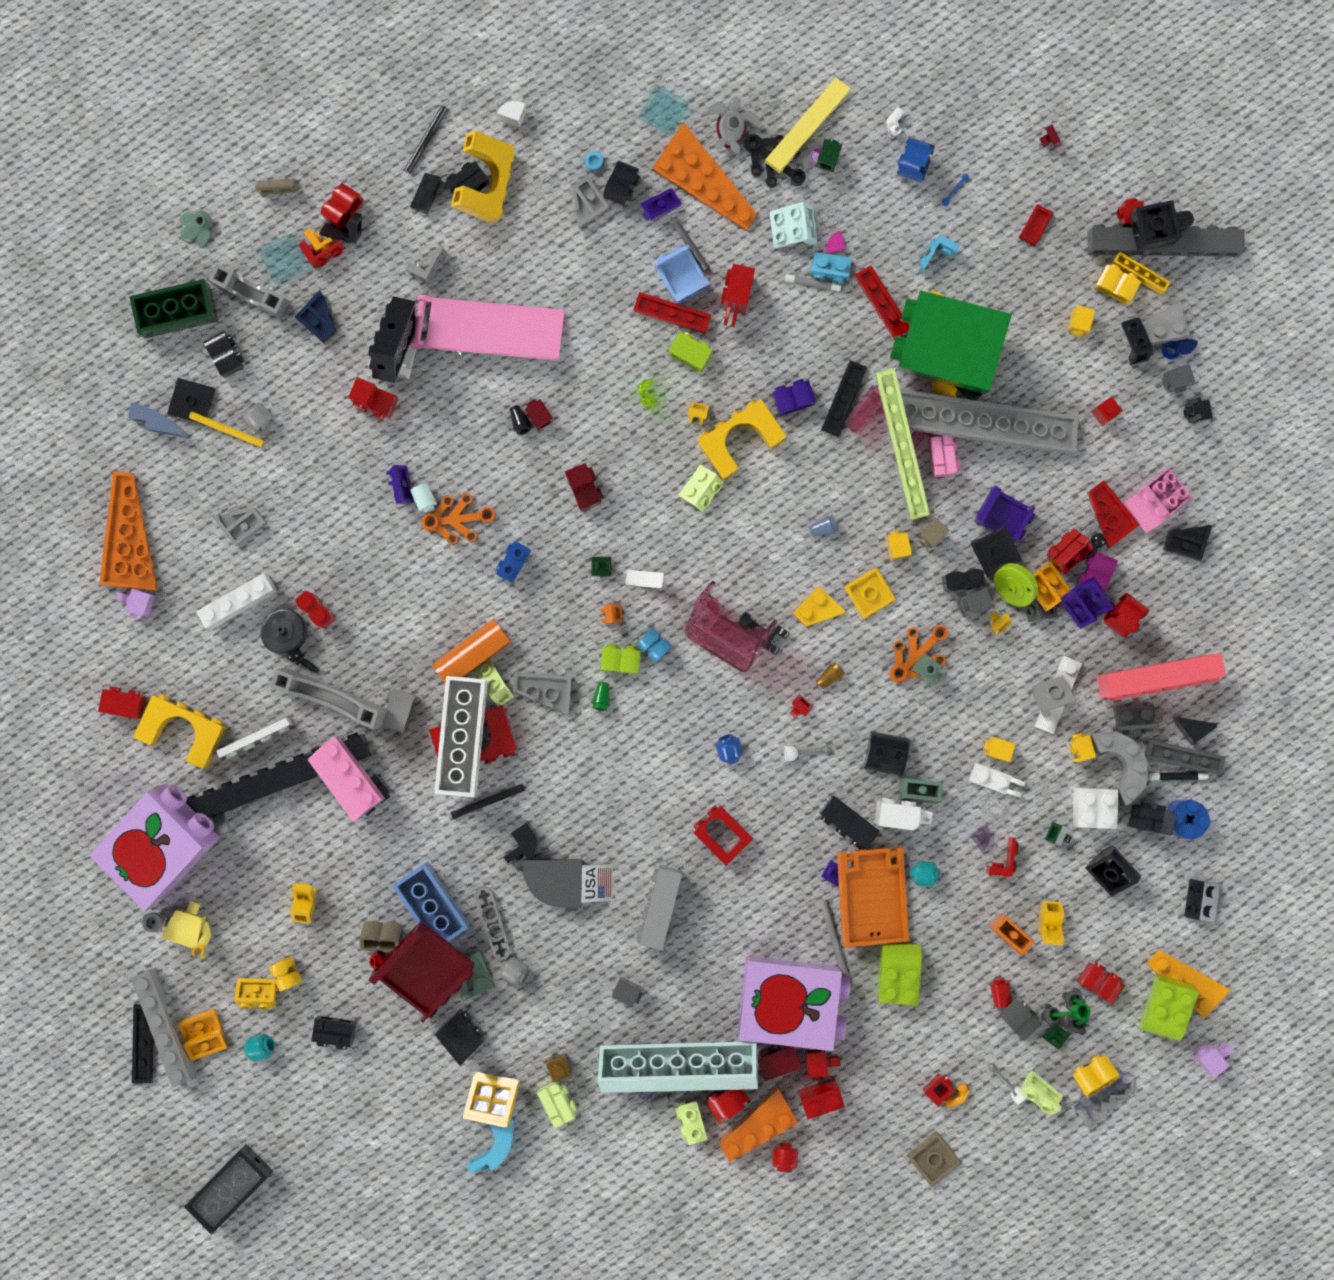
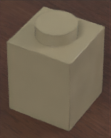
[918,517,949,549]

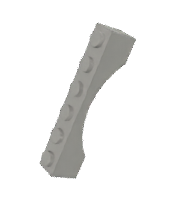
[270,667,388,729]
[131,968,197,1088]

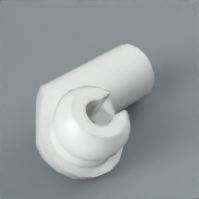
[886,107,904,136]

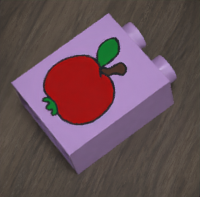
[90,783,220,911]
[737,955,850,1051]

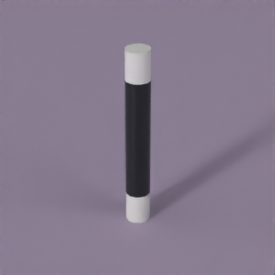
[1148,772,1208,780]

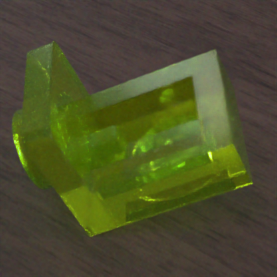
[637,378,658,410]

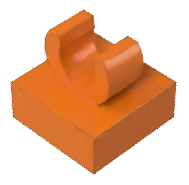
[600,604,623,624]

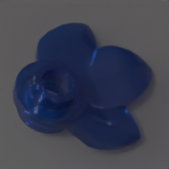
[1161,338,1198,360]

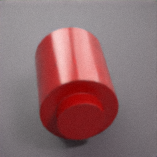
[990,977,1013,1008]

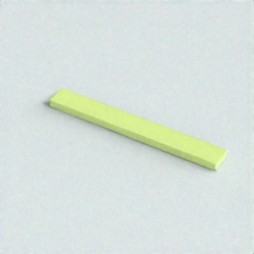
[875,367,930,520]

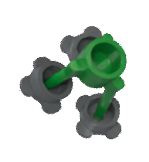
[1041,988,1091,1035]

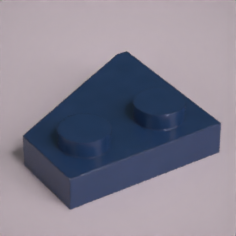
[295,290,336,344]

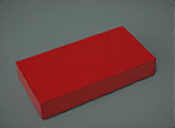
[1018,204,1053,247]

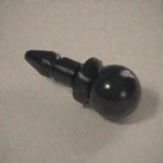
[1078,533,1106,563]
[286,650,319,673]

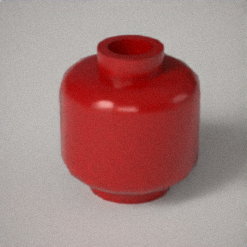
[772,1143,798,1173]

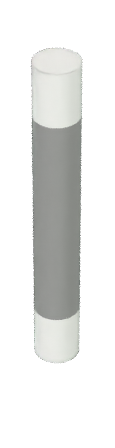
[784,274,842,292]

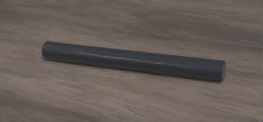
[404,105,448,174]
[451,784,525,819]

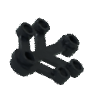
[744,134,806,188]

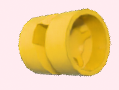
[268,956,303,992]

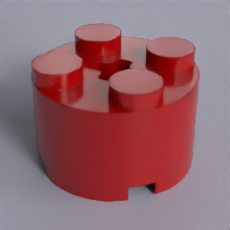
[1103,592,1150,638]
[706,1089,751,1124]

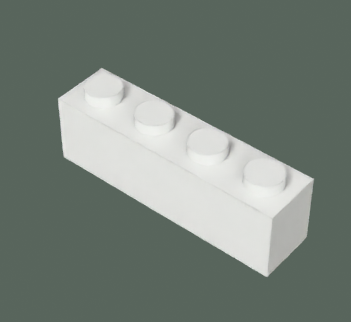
[196,573,278,630]

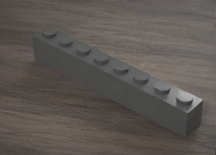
[1088,225,1245,257]

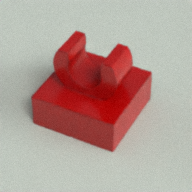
[790,694,813,718]

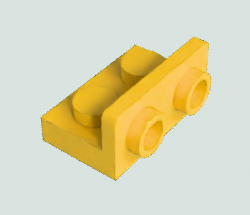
[234,978,277,1010]

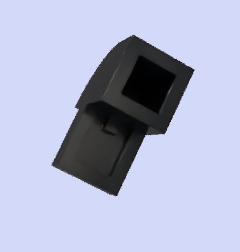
[503,821,538,864]

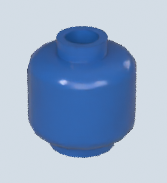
[716,734,743,764]

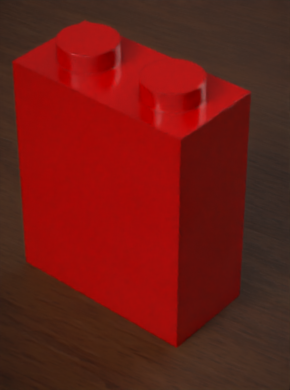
[798,1078,845,1120]

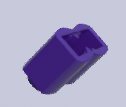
[772,379,816,417]

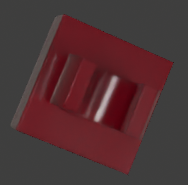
[1039,125,1062,148]

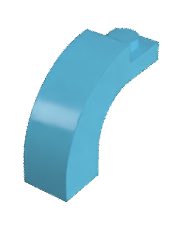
[467,1107,514,1173]

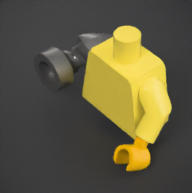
[142,900,211,959]

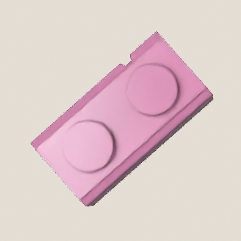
[928,435,961,478]

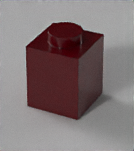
[525,399,554,431]

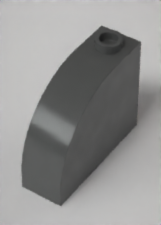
[523,859,583,911]

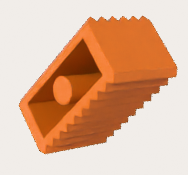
[989,913,1034,956]

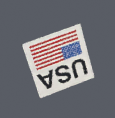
[581,864,613,903]

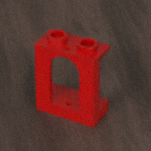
[693,805,753,866]

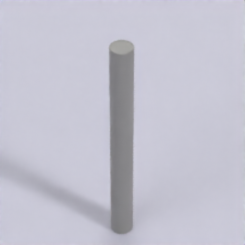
[820,899,848,976]

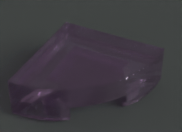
[970,825,990,852]

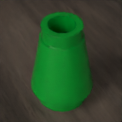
[591,682,610,711]

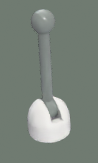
[784,745,831,762]
[988,1063,1027,1105]

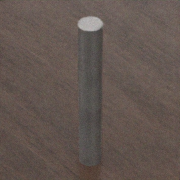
[673,221,710,272]

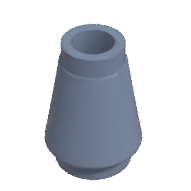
[809,516,838,537]

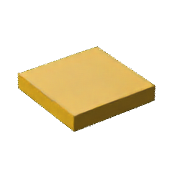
[844,567,896,620]

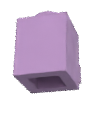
[115,589,156,619]
[1194,1042,1234,1078]

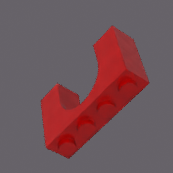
[429,706,518,764]

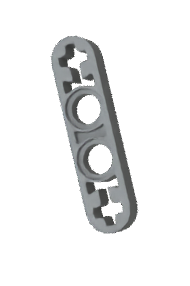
[475,886,511,960]

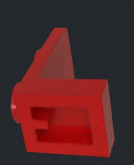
[298,241,346,268]
[986,837,1018,877]

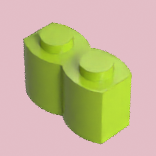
[600,644,641,674]

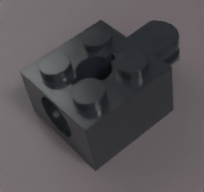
[1129,200,1194,252]

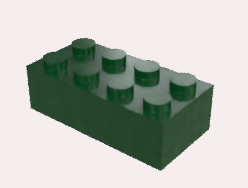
[129,279,219,338]

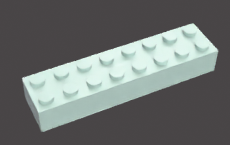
[598,1042,758,1093]

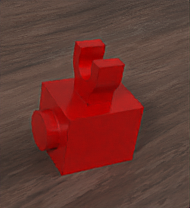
[805,1049,841,1080]

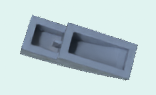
[128,403,188,438]

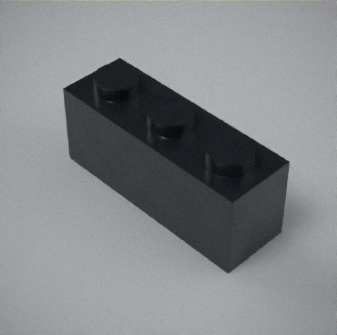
[819,795,880,850]

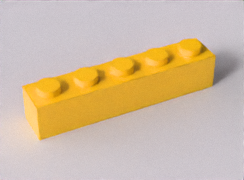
[1110,251,1170,295]

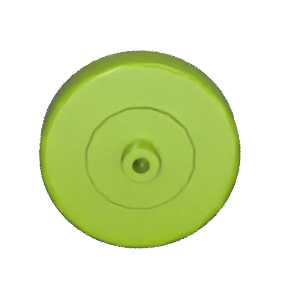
[994,563,1039,607]

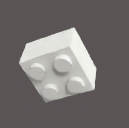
[1073,787,1118,829]

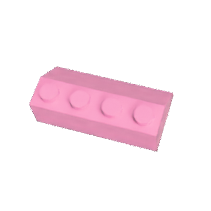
[308,736,385,822]

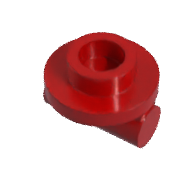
[369,950,386,969]

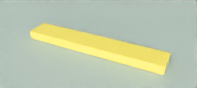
[765,78,851,173]

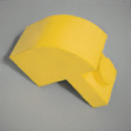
[290,882,317,924]
[1038,900,1065,946]

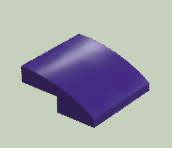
[1060,577,1115,629]

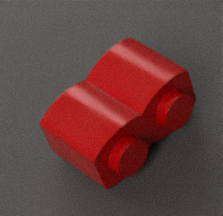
[320,183,364,230]
[295,590,336,629]
[1077,962,1125,1005]

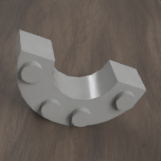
[1088,732,1148,806]

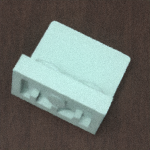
[770,202,818,249]

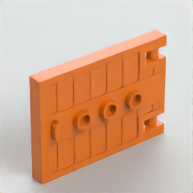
[837,847,909,947]

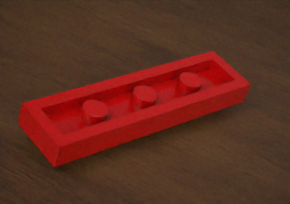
[854,265,909,340]
[633,292,711,334]

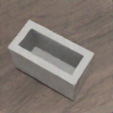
[382,689,417,733]

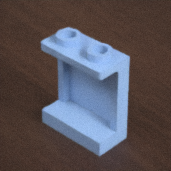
[655,245,710,305]

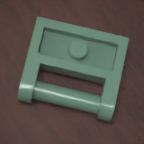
[460,951,495,1001]

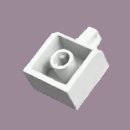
[874,798,933,830]

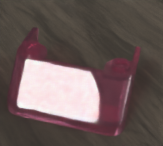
[684,580,778,672]

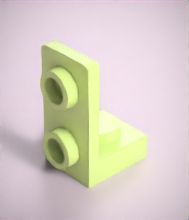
[475,660,514,707]

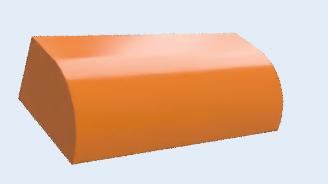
[432,618,512,683]

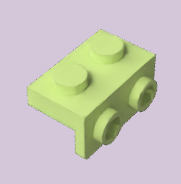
[678,465,724,512]
[1020,1071,1063,1116]
[675,1100,707,1145]

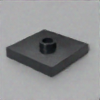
[167,378,216,425]
[970,526,1022,577]

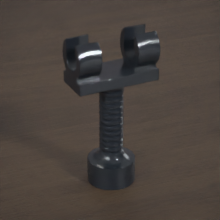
[737,611,790,655]

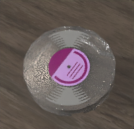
[799,138,830,177]

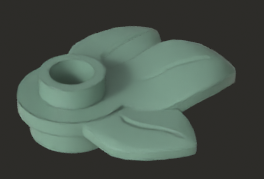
[179,211,212,248]

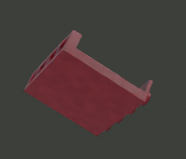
[368,921,475,1023]

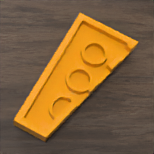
[1146,950,1231,1018]

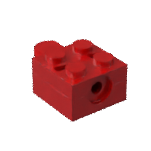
[721,264,755,328]

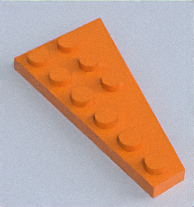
[652,122,757,231]
[99,471,158,591]

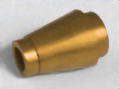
[816,662,845,689]

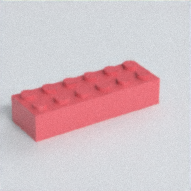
[1097,653,1226,701]

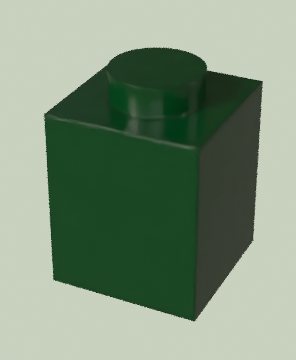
[816,139,842,172]

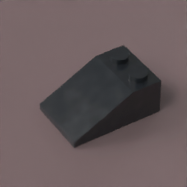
[435,1009,485,1066]

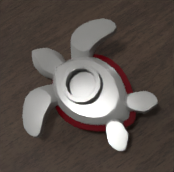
[707,96,760,154]

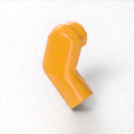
[945,1083,970,1109]

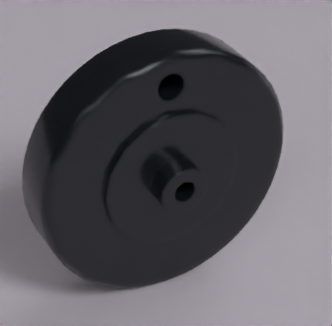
[261,609,307,655]

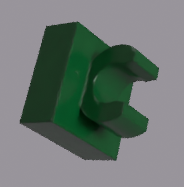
[591,557,611,577]
[1045,822,1072,846]
[1042,1023,1071,1050]

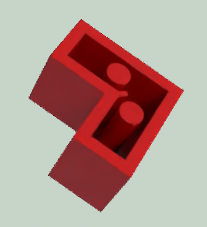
[348,377,398,420]

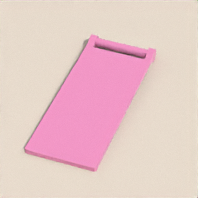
[410,295,564,360]

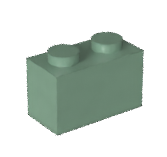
[898,778,943,804]

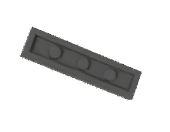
[1145,740,1226,775]

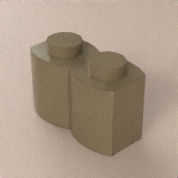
[359,921,403,953]

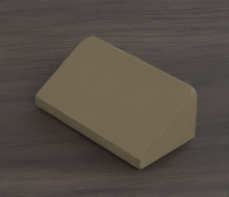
[255,179,297,195]

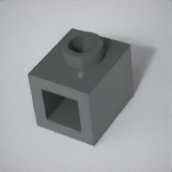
[1162,364,1196,394]
[612,976,643,1007]

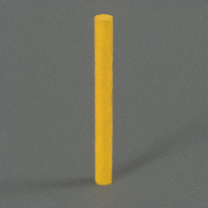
[189,412,264,448]

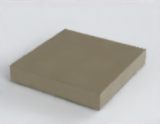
[907,1131,962,1187]

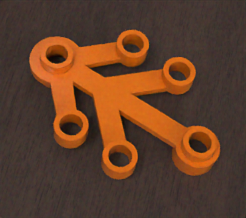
[422,493,496,545]
[889,625,948,683]

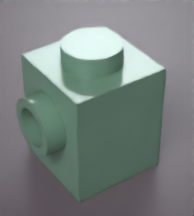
[911,654,943,684]

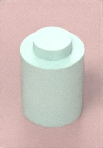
[410,483,437,514]

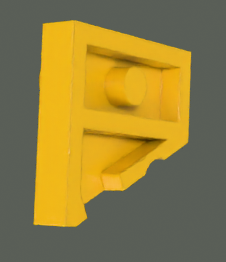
[792,586,846,627]

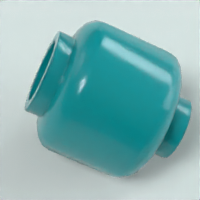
[910,861,940,887]
[244,1034,275,1062]

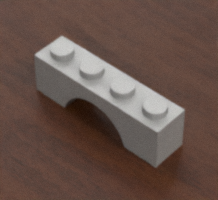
[208,263,290,319]

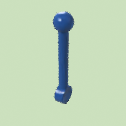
[942,174,969,206]

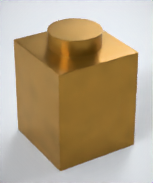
[546,1053,572,1082]

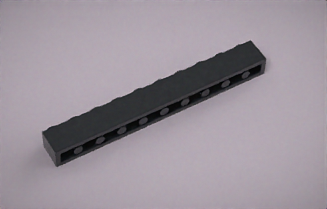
[185,732,372,818]

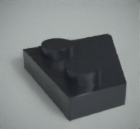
[1163,525,1212,561]

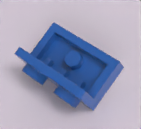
[496,541,531,583]

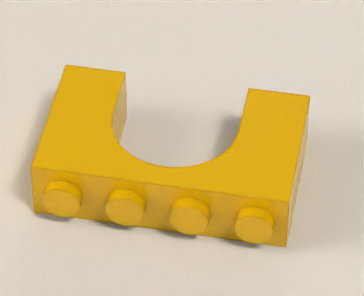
[451,130,515,222]
[697,399,787,481]
[133,693,227,769]

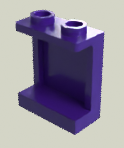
[974,486,1035,543]

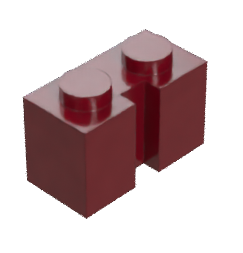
[758,1045,802,1081]

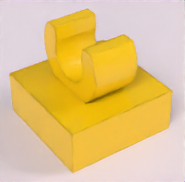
[687,401,709,425]
[989,611,1011,636]

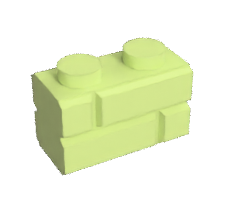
[537,1080,577,1128]

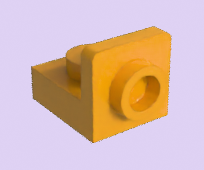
[304,228,334,254]

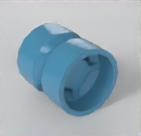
[636,627,672,664]

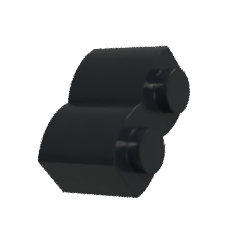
[603,160,641,206]
[203,332,245,378]
[942,569,985,592]

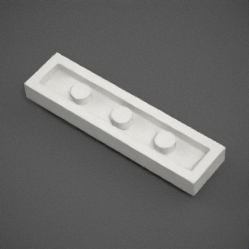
[1034,656,1082,734]
[216,718,294,759]

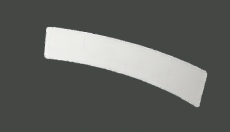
[592,569,664,588]

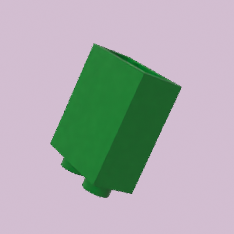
[890,290,1012,394]

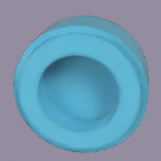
[585,152,604,172]

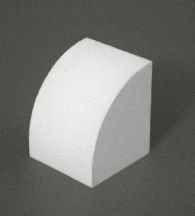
[497,101,527,127]

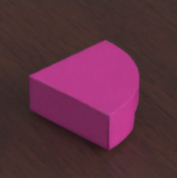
[826,231,845,254]

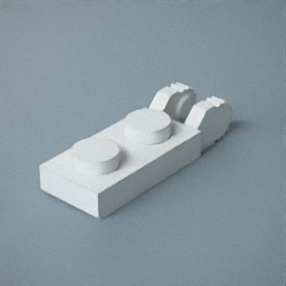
[969,763,1026,798]

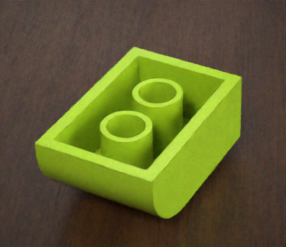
[876,942,922,1006]
[1139,974,1199,1042]

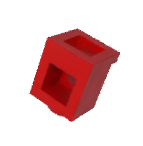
[922,1073,955,1107]

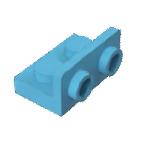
[810,252,852,284]

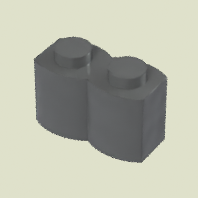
[999,999,1041,1041]

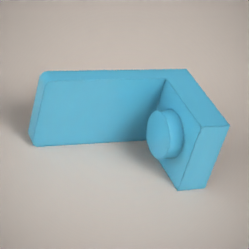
[919,234,960,273]

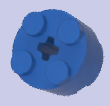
[897,137,935,183]
[1168,799,1211,839]

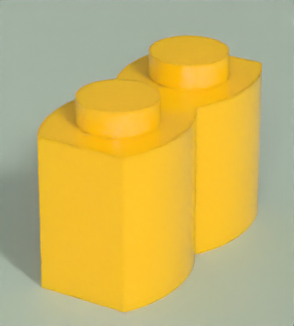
[1094,264,1142,305]
[1073,1055,1120,1098]

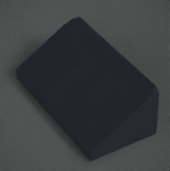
[410,173,442,214]

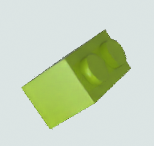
[668,331,713,373]

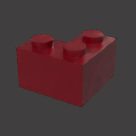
[564,463,604,512]

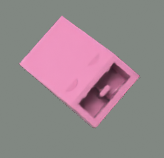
[1123,467,1192,533]

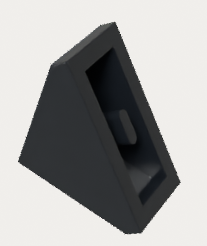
[1173,717,1217,743]

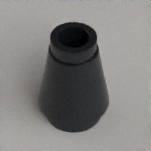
[509,405,531,435]

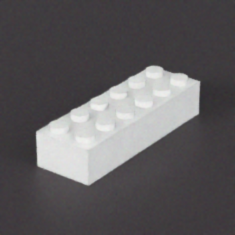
[434,676,488,797]

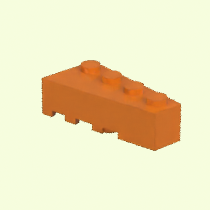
[719,1084,798,1162]

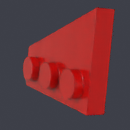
[1087,480,1140,549]

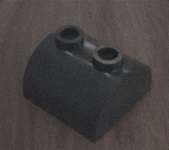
[863,731,909,776]
[1085,845,1141,897]

